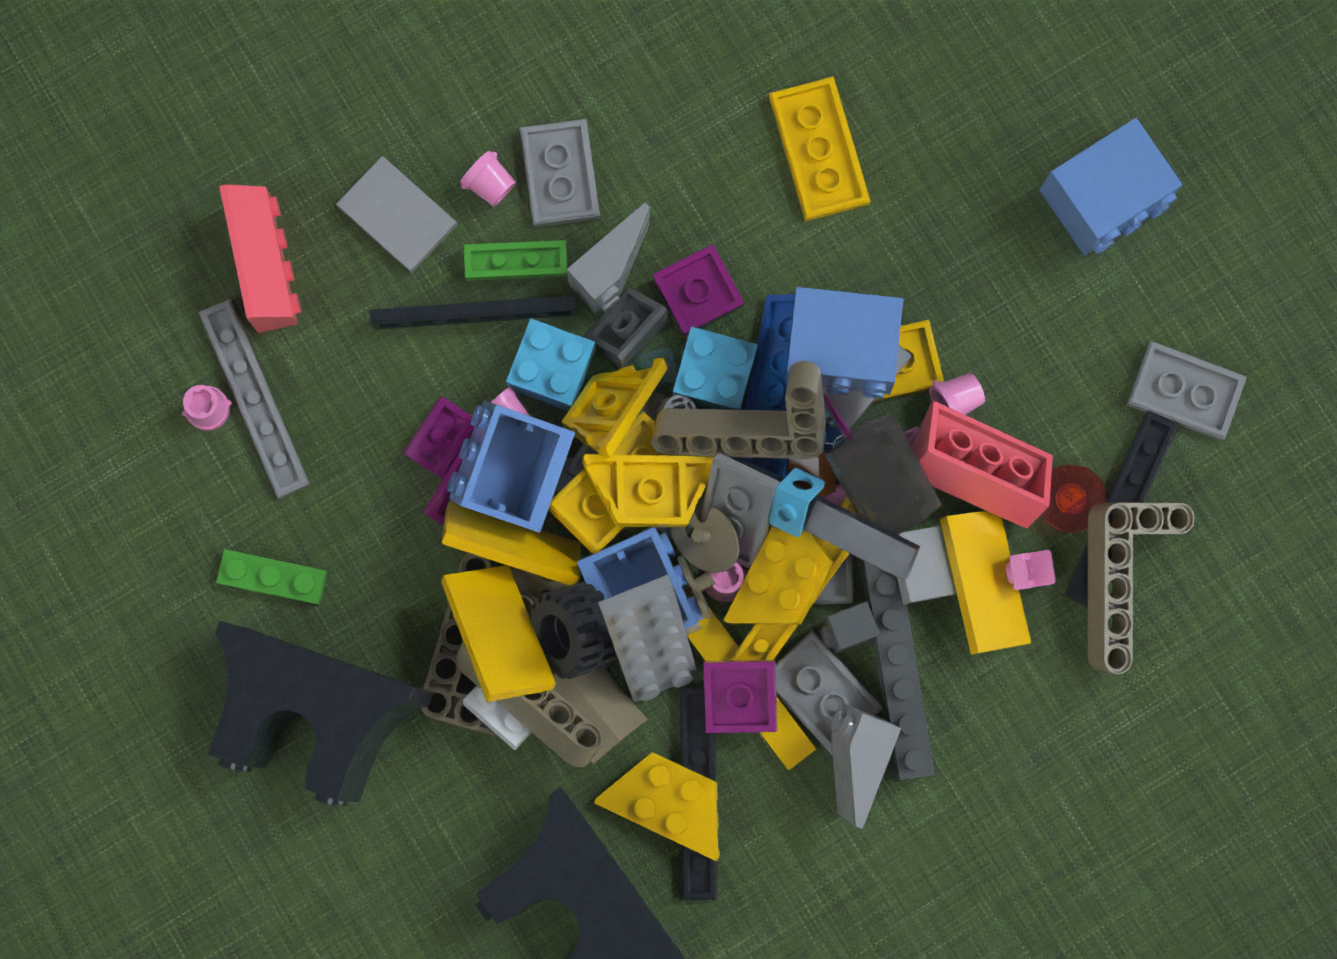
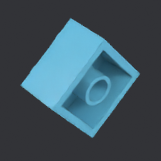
[506,318,596,411]
[673,327,758,410]

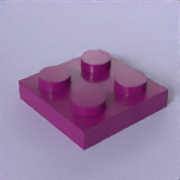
[653,244,744,336]
[703,660,778,733]

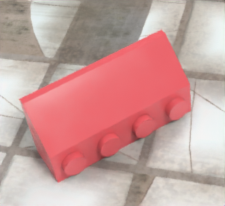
[219,185,301,333]
[907,401,1053,529]

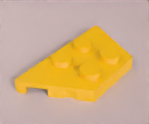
[562,358,668,458]
[582,454,714,527]
[723,526,833,625]
[594,752,720,861]

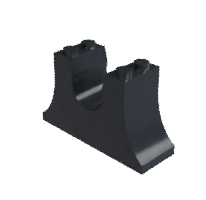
[208,621,434,807]
[475,787,686,959]

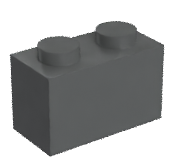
[819,602,880,655]

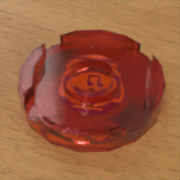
[1041,464,1106,533]

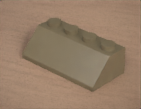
[552,667,647,764]

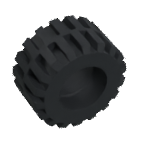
[530,582,616,679]

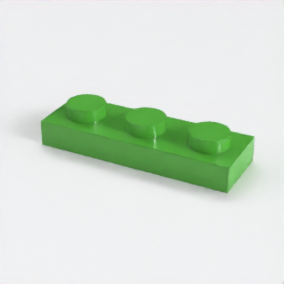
[464,240,568,281]
[216,549,327,606]

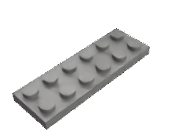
[598,575,698,702]

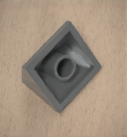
[584,287,668,369]

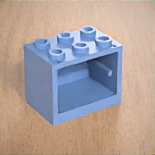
[1039,118,1183,256]
[786,287,903,399]
[447,400,575,533]
[577,527,705,635]

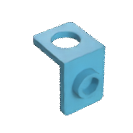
[769,468,825,537]

